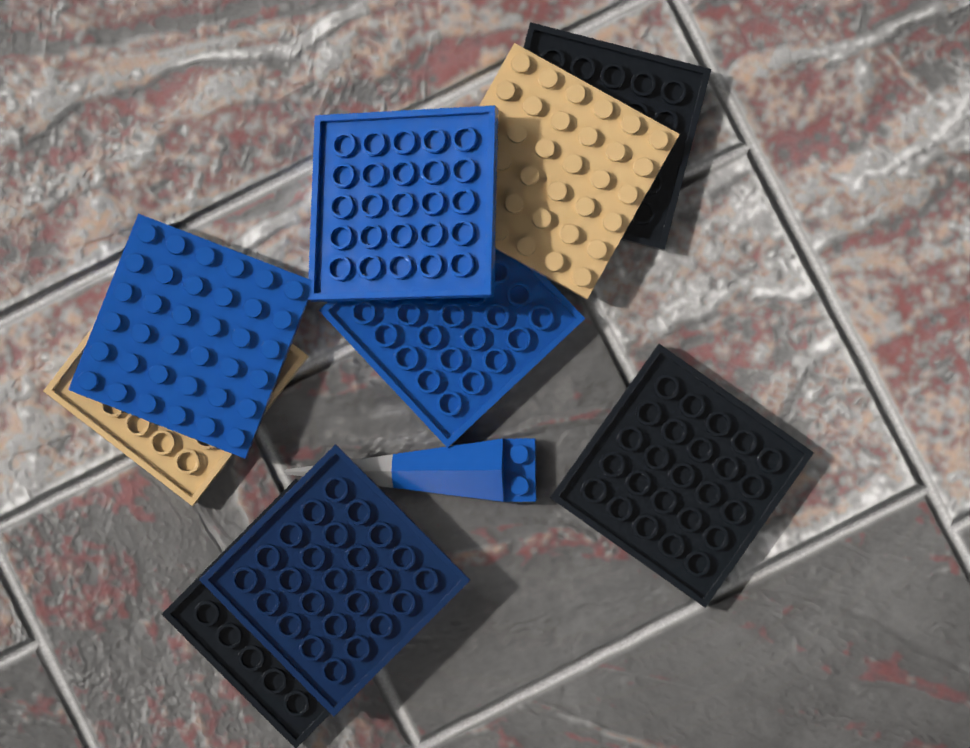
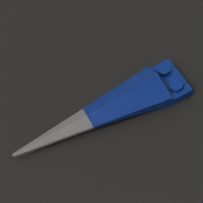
[283,438,537,502]

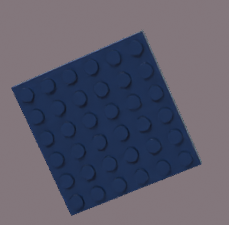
[199,444,470,717]

